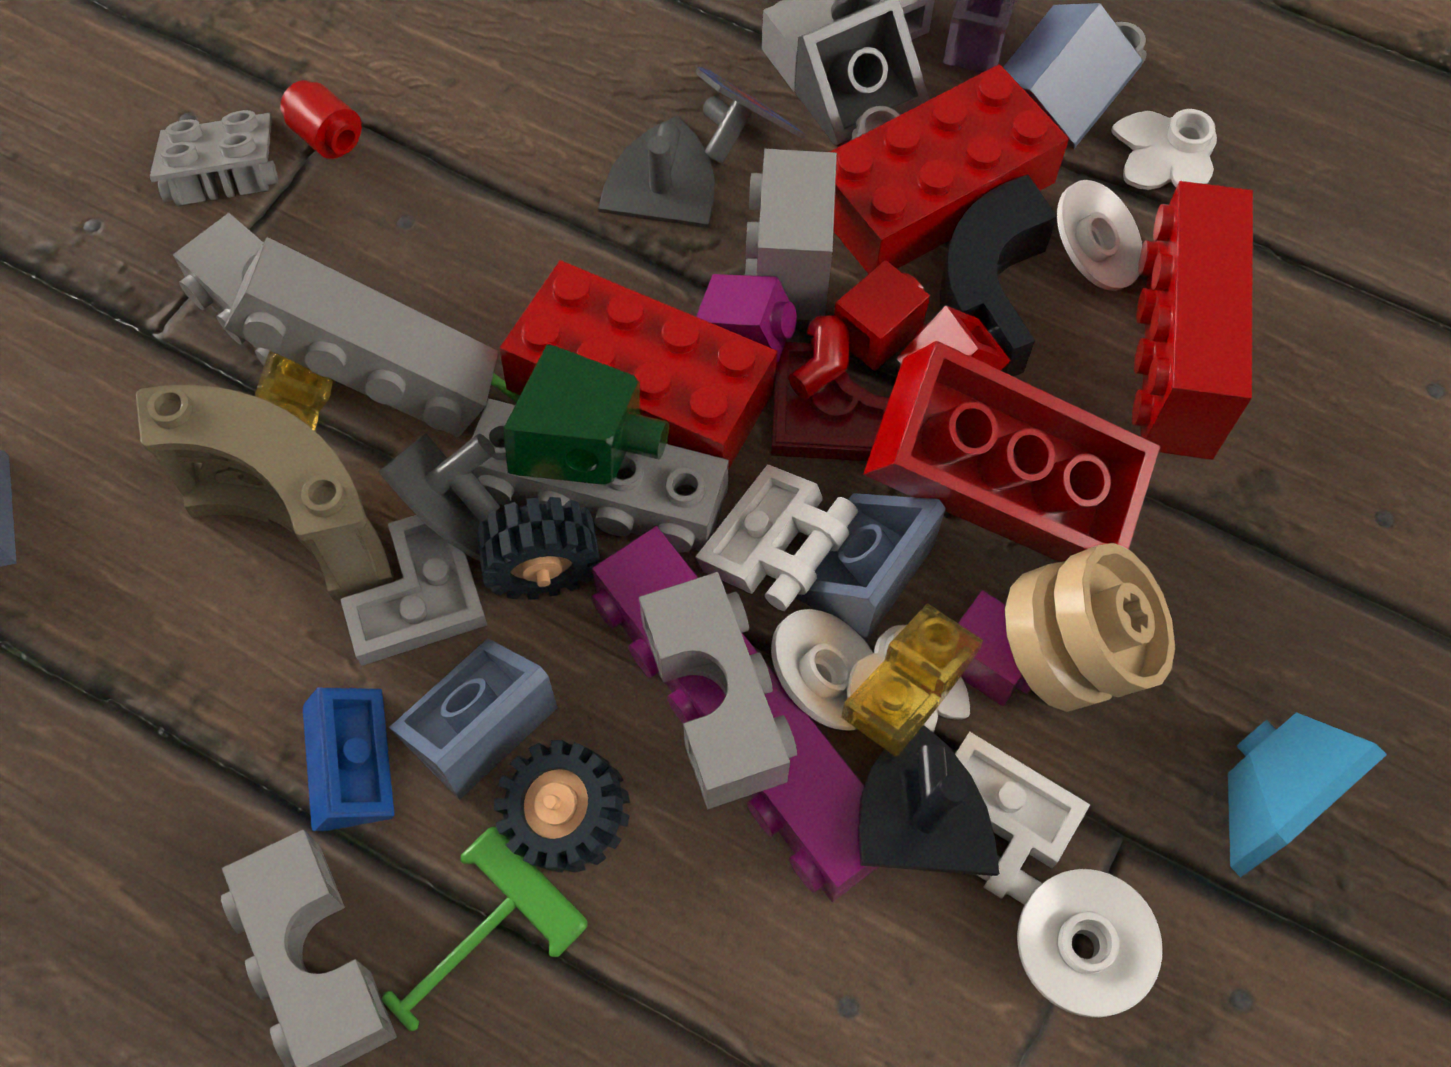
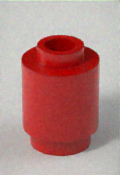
[280,80,362,159]

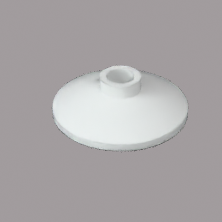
[1057,180,1142,291]
[771,609,878,730]
[1017,869,1163,1018]

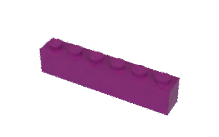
[591,526,878,902]

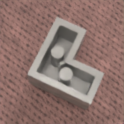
[745,149,837,320]

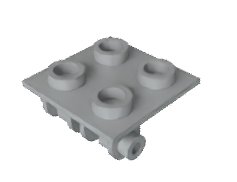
[150,110,278,206]

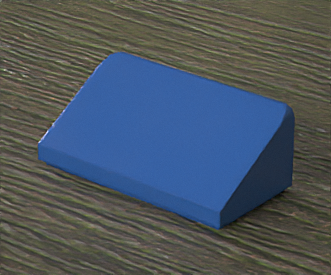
[303,687,395,831]

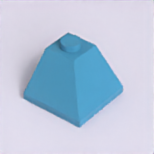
[1228,712,1387,877]

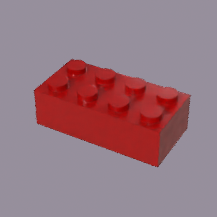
[830,64,1069,274]
[1132,181,1253,460]
[499,260,778,470]
[863,340,1160,562]

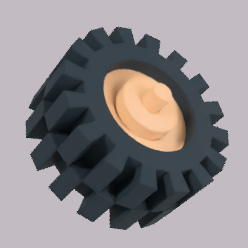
[477,497,600,600]
[494,740,630,873]

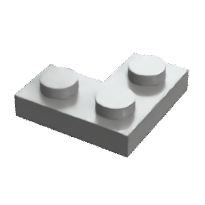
[340,515,488,666]

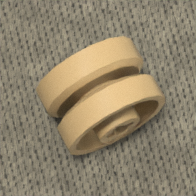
[1005,543,1175,712]

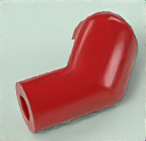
[788,315,850,400]

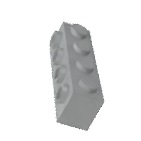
[224,237,499,437]
[472,398,729,552]

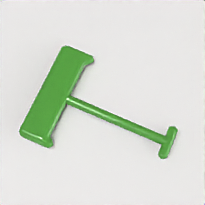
[382,827,588,1031]

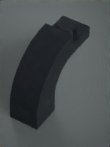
[940,174,1057,377]

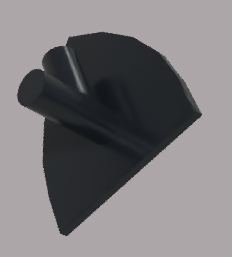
[858,719,1000,876]

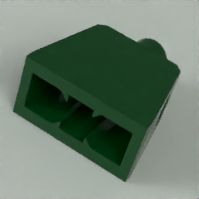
[503,344,669,485]

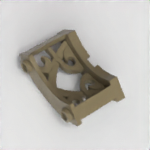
[136,385,395,601]

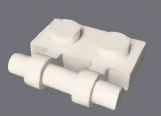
[695,464,858,611]
[955,731,1090,905]

